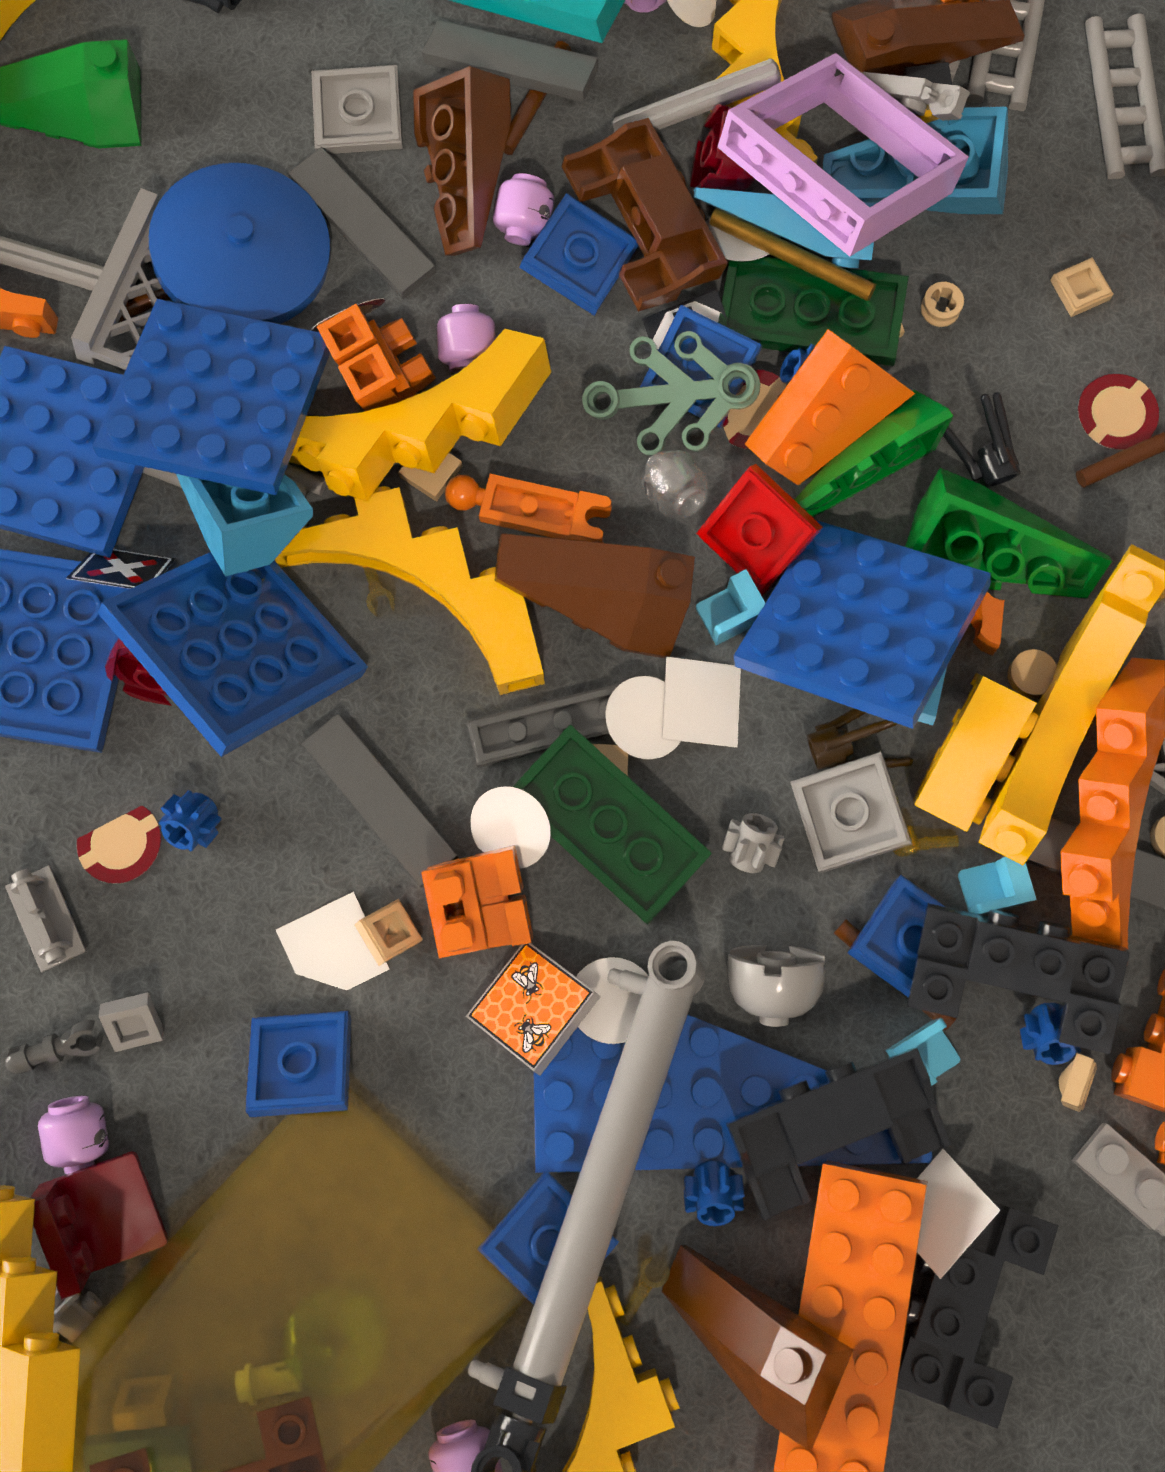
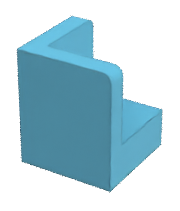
[696,569,765,645]
[958,857,1037,915]
[886,1018,960,1086]

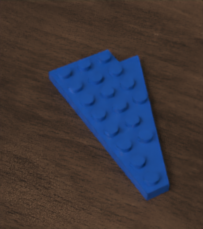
[534,1015,932,1173]

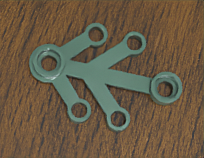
[582,331,761,456]

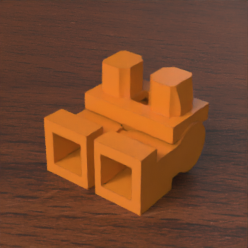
[317,304,436,411]
[421,845,534,958]

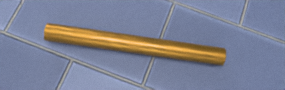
[709,208,876,301]

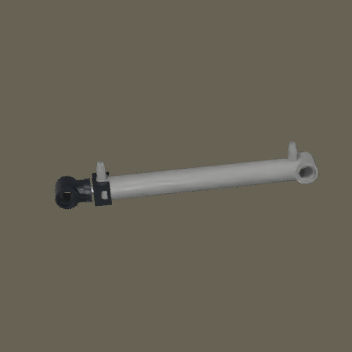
[468,941,705,1472]

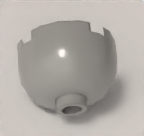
[727,945,826,1027]

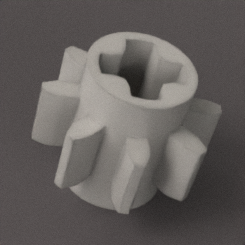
[722,813,785,873]

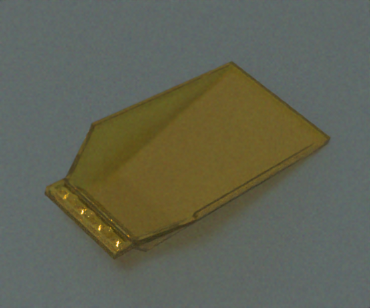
[71,1087,527,1472]

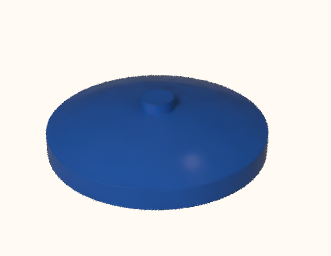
[149,163,330,324]

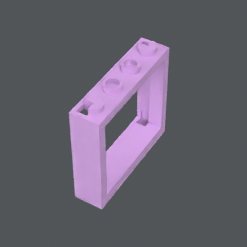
[717,53,969,256]

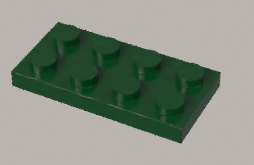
[718,257,909,366]
[513,725,712,925]

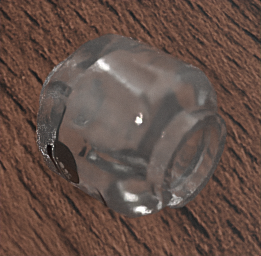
[641,449,709,518]

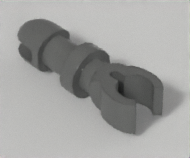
[5,1020,103,1074]

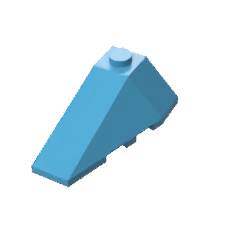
[823,107,1008,214]
[694,187,876,268]
[176,474,313,577]

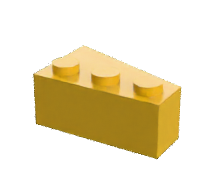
[913,673,1038,832]

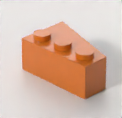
[745,329,915,486]

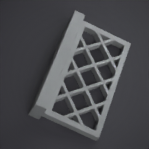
[71,188,162,370]

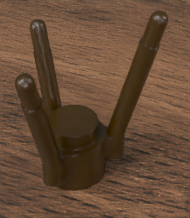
[807,708,913,770]

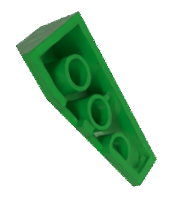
[0,39,142,149]
[794,389,953,518]
[905,468,1112,598]

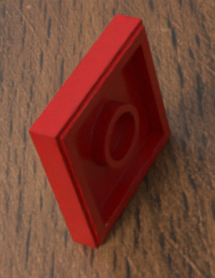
[696,464,823,596]

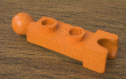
[445,474,612,543]

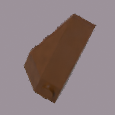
[831,0,1025,76]
[413,66,511,256]
[494,533,695,658]
[662,1245,853,1450]

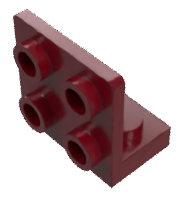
[30,1151,168,1300]

